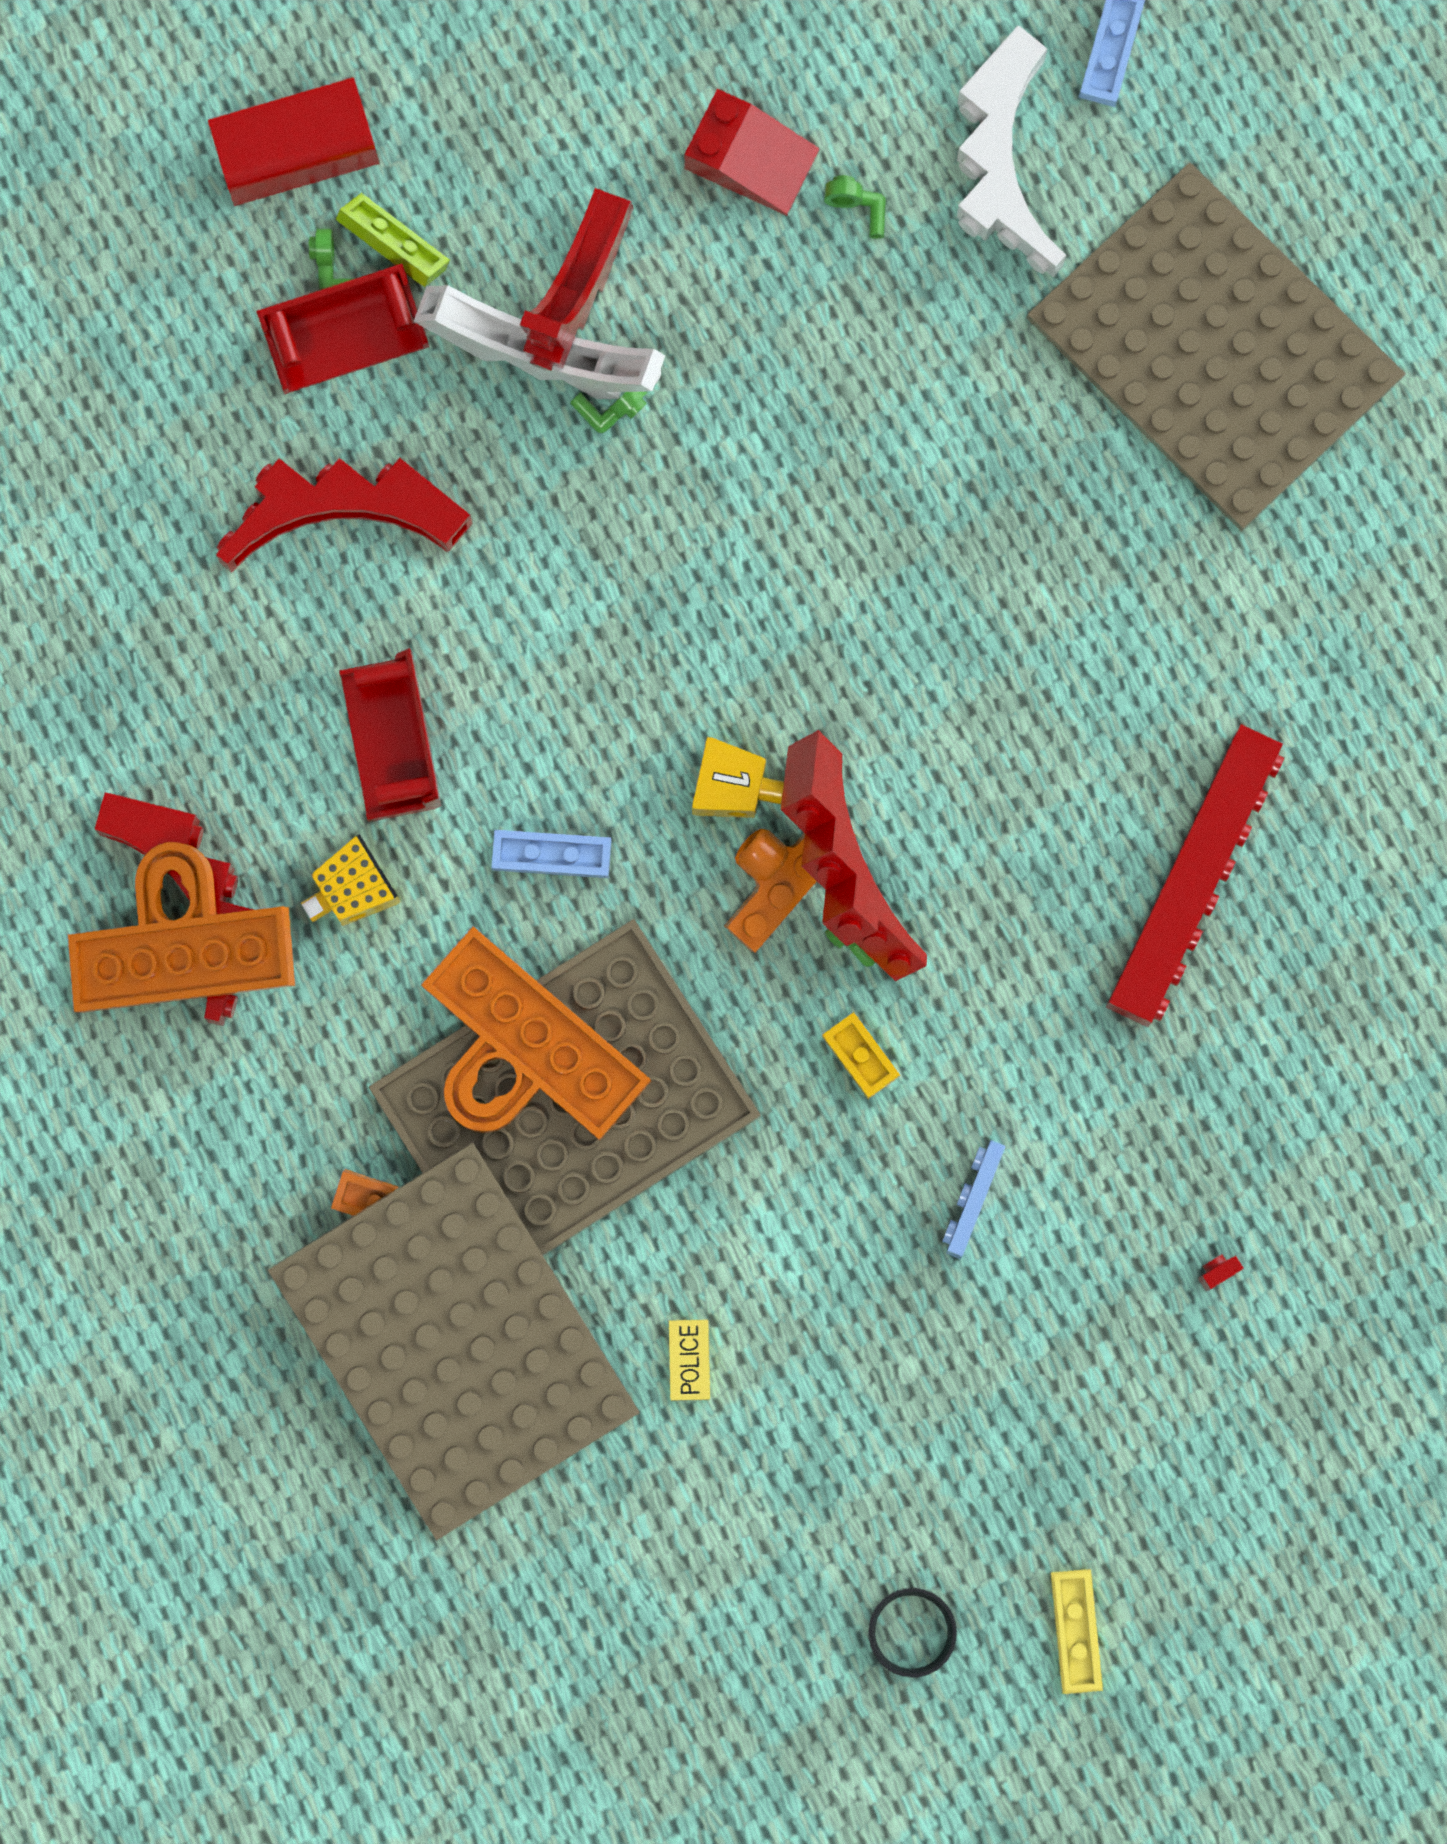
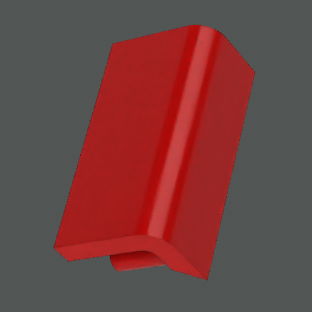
[207,77,380,206]
[256,264,429,394]
[339,648,441,822]

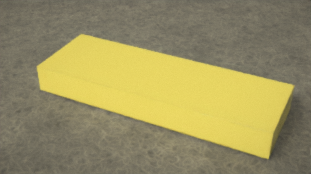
[1050,1569,1103,1694]

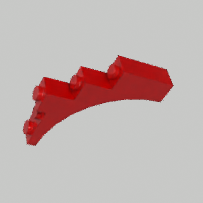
[520,188,634,371]
[215,458,473,573]
[781,730,927,981]
[95,792,255,1026]

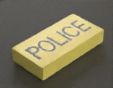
[669,1320,710,1401]

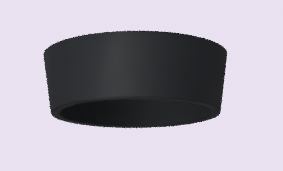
[868,1588,957,1678]

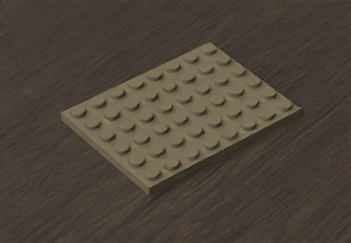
[1027,162,1406,532]
[369,919,761,1256]
[268,1142,640,1541]

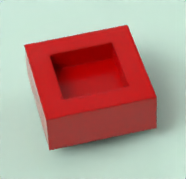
[1198,1254,1244,1292]

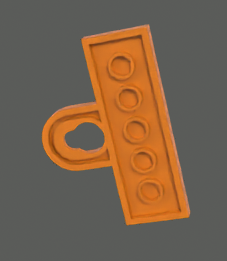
[68,842,295,1013]
[421,926,652,1141]

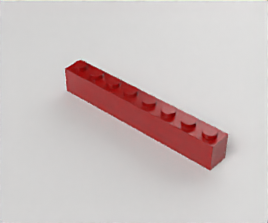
[1106,724,1285,1027]

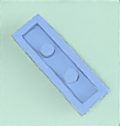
[1079,0,1145,107]
[491,830,612,878]
[942,1140,1005,1259]

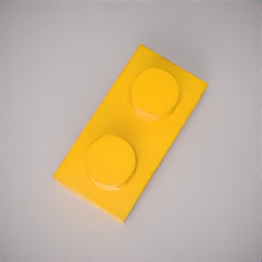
[822,1012,900,1100]

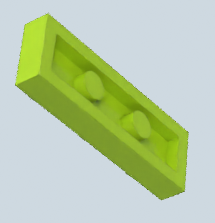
[336,192,450,287]

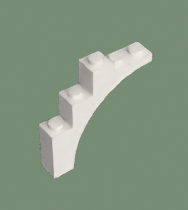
[957,25,1066,277]
[414,285,665,399]

